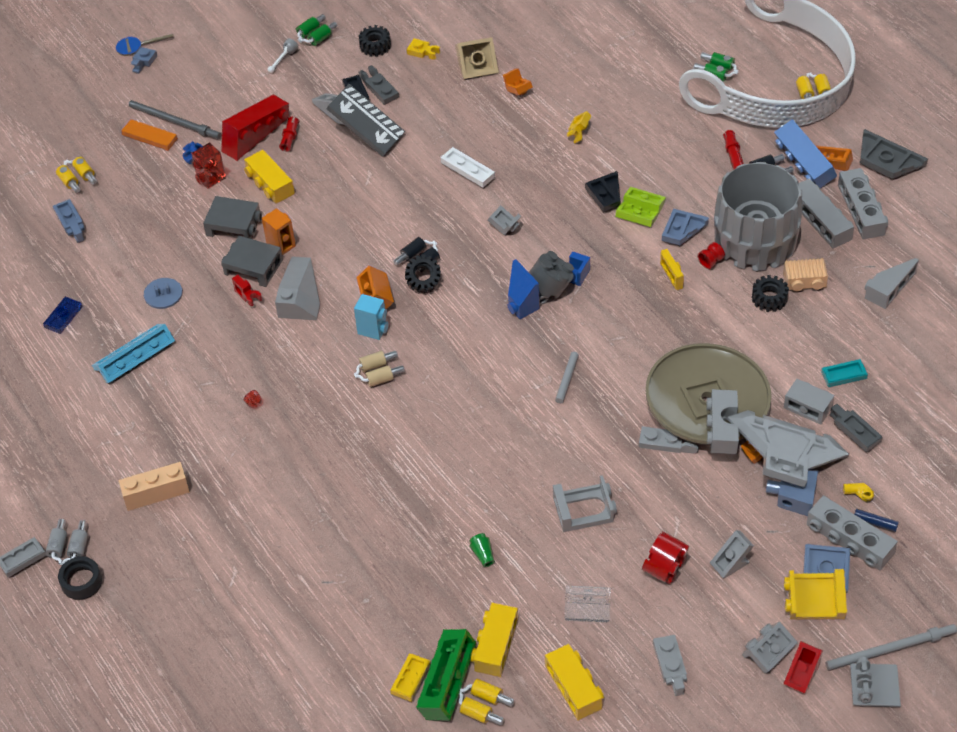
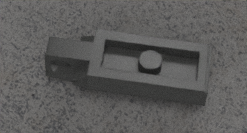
[829,404,883,452]

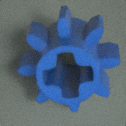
[182,141,205,166]

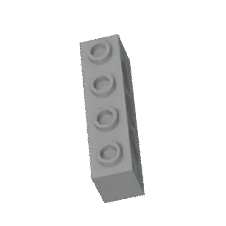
[838,168,888,240]
[806,495,898,571]

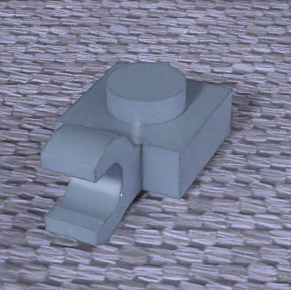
[131,47,157,73]

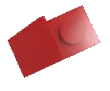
[783,641,823,693]

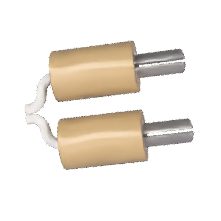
[354,351,405,387]

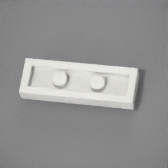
[440,147,495,188]

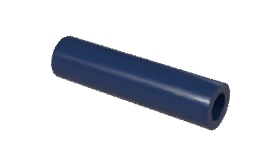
[854,508,899,532]

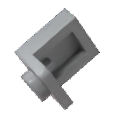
[487,205,521,235]

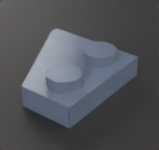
[662,209,709,245]

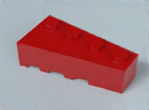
[221,94,289,161]

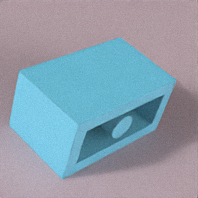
[354,294,389,340]

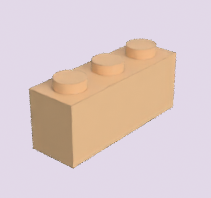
[118,462,190,511]

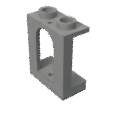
[553,475,617,532]

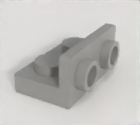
[742,621,798,673]

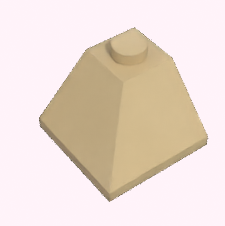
[455,37,499,79]

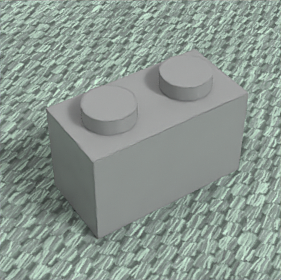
[784,379,834,425]

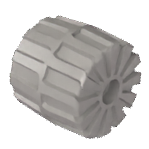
[714,162,802,271]

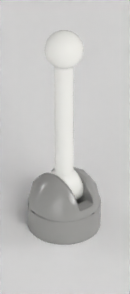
[268,38,298,73]

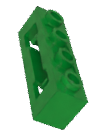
[416,629,476,721]

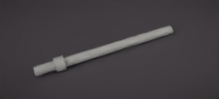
[825,624,957,670]

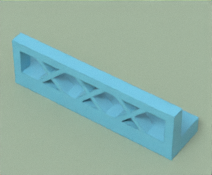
[92,324,175,383]

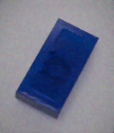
[43,296,83,334]

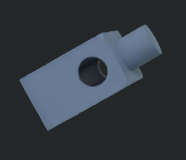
[766,471,818,516]

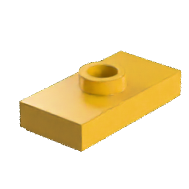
[660,249,684,290]
[390,653,431,702]

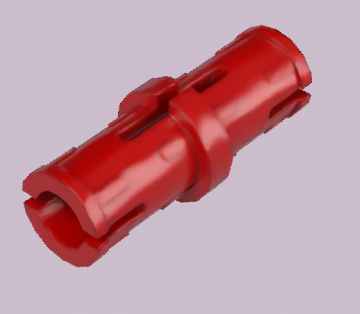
[279,116,299,152]

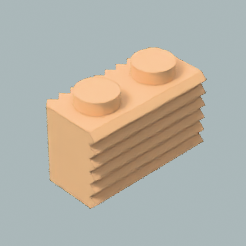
[783,258,828,291]

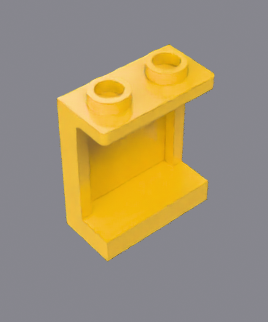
[784,569,847,620]

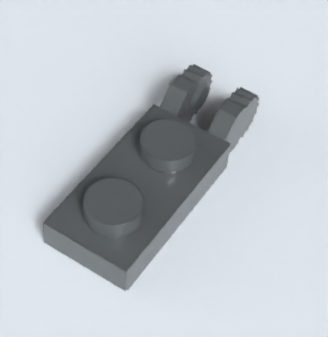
[359,65,399,105]

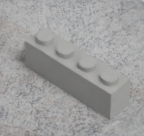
[799,178,854,249]

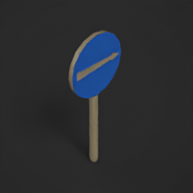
[116,34,174,56]

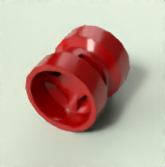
[697,242,725,269]

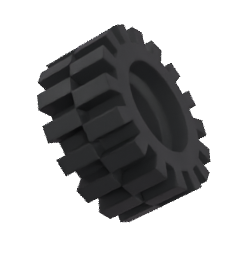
[358,25,391,57]
[405,255,441,293]
[752,275,789,312]

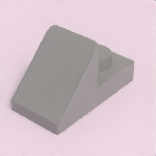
[709,530,754,578]

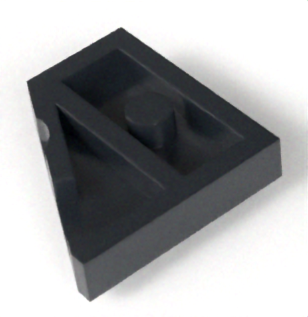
[585,171,620,212]

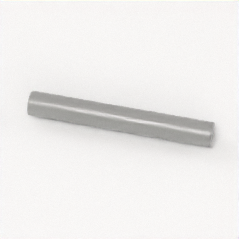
[555,352,579,404]

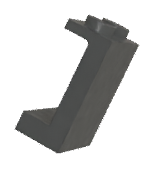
[203,196,262,239]
[221,236,283,287]

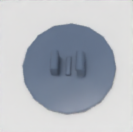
[144,278,183,309]

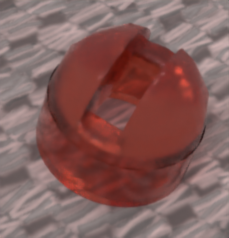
[243,390,262,408]

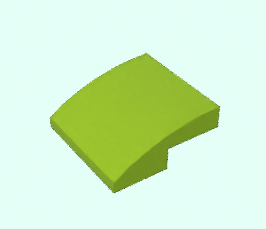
[615,187,666,227]

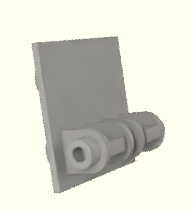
[850,657,901,707]

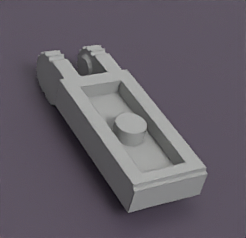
[639,426,698,454]

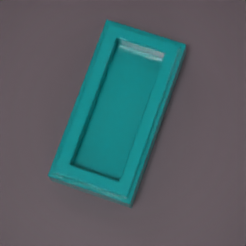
[821,359,868,388]

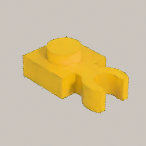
[406,38,440,60]

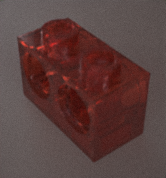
[191,142,226,189]

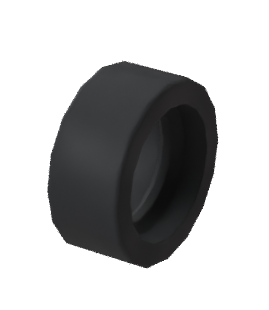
[58,556,102,600]

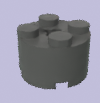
[529,251,574,298]

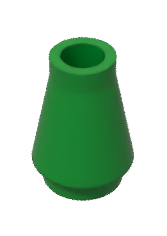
[469,533,495,567]

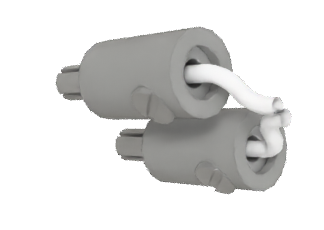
[45,519,88,565]

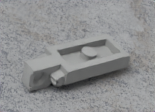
[653,635,687,696]

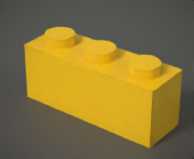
[244,150,295,204]
[471,602,518,677]
[545,644,604,720]

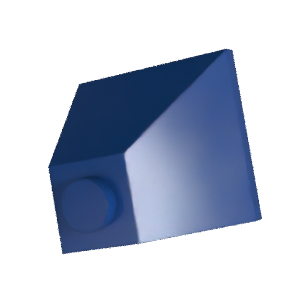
[507,259,539,319]

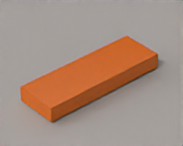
[121,119,178,151]

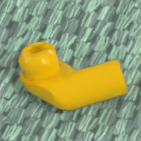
[843,483,874,502]

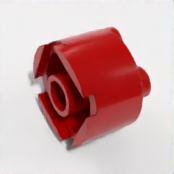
[642,531,690,584]

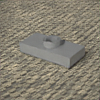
[0,537,46,577]

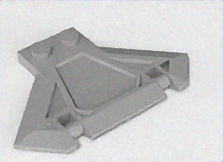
[727,410,849,487]

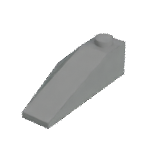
[275,257,320,320]

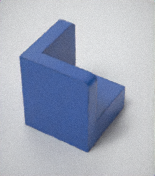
[569,251,590,286]

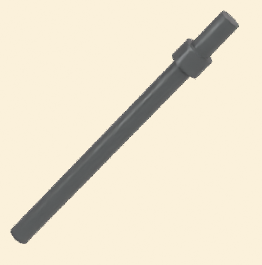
[129,100,222,139]

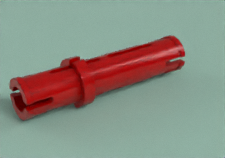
[723,130,744,170]

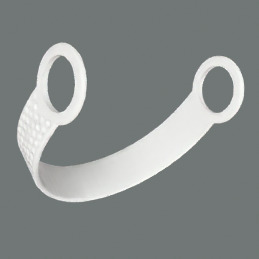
[679,0,856,128]

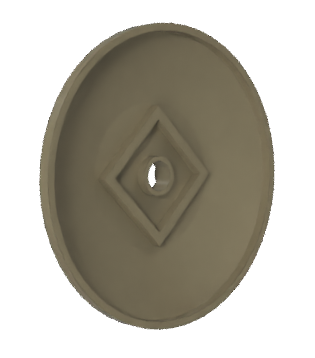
[645,343,771,445]

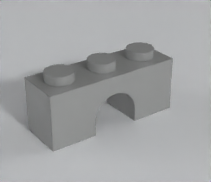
[706,389,739,454]

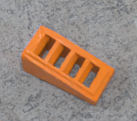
[816,146,853,171]

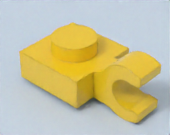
[567,111,591,144]

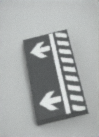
[326,84,405,157]

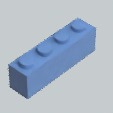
[774,119,837,188]

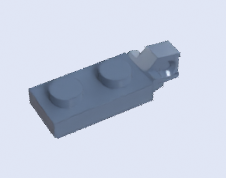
[52,199,85,243]

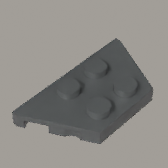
[860,129,928,179]

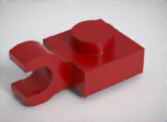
[232,275,262,306]

